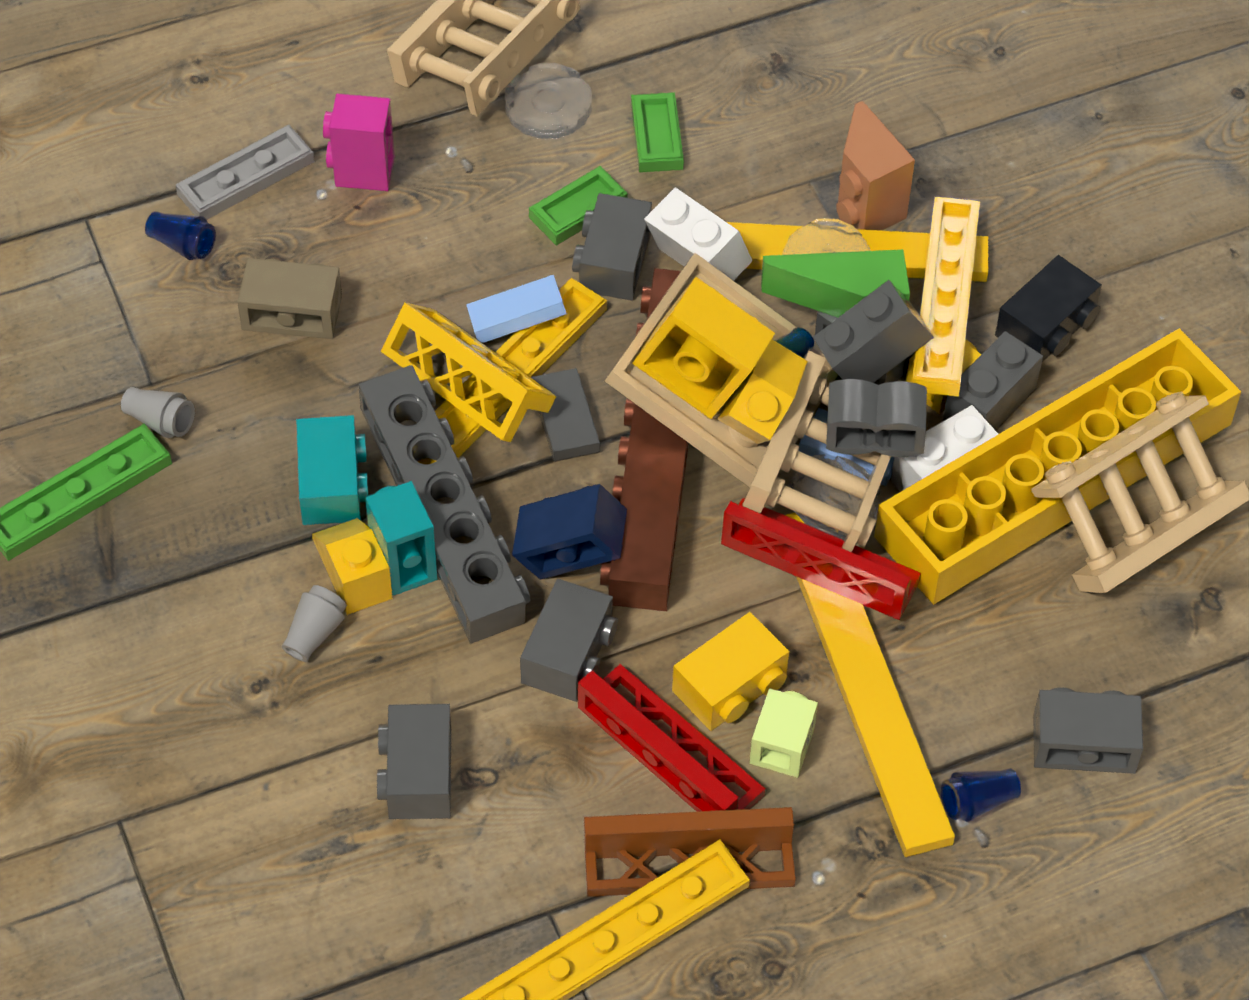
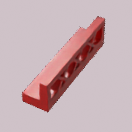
[721,498,921,620]
[578,664,765,812]

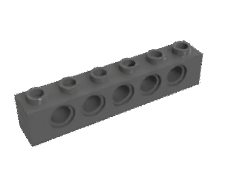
[359,365,530,644]

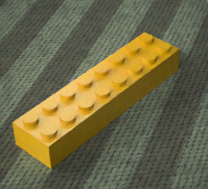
[874,328,1241,605]

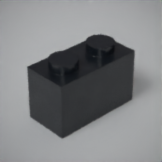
[995,255,1102,362]

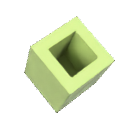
[750,688,818,778]

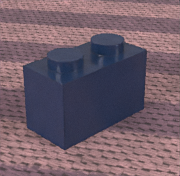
[512,484,627,580]

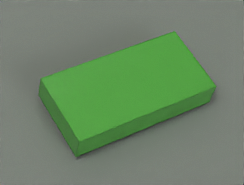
[631,92,684,173]
[529,166,628,246]

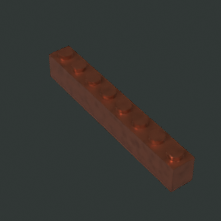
[600,268,689,612]

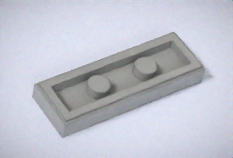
[175,125,314,223]

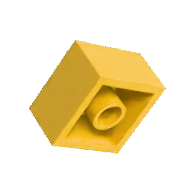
[632,276,775,419]

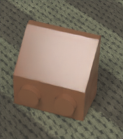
[836,101,915,230]

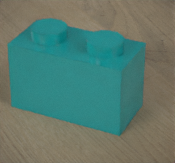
[296,415,369,525]
[365,481,437,596]

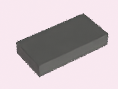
[531,368,600,461]

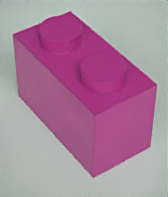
[323,93,395,191]

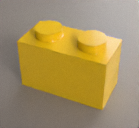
[672,612,789,731]

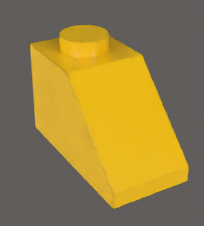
[718,339,808,444]
[312,518,393,615]

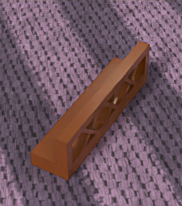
[584,807,796,897]

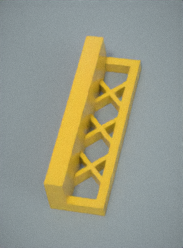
[380,302,557,442]

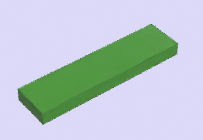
[0,424,172,561]

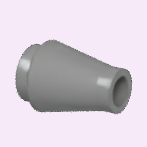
[121,387,195,438]
[281,585,347,662]

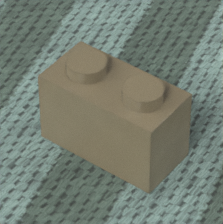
[237,258,342,339]

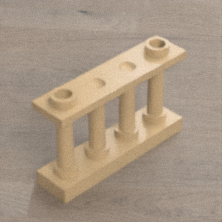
[387,0,580,116]
[742,351,891,552]
[1031,392,1249,593]

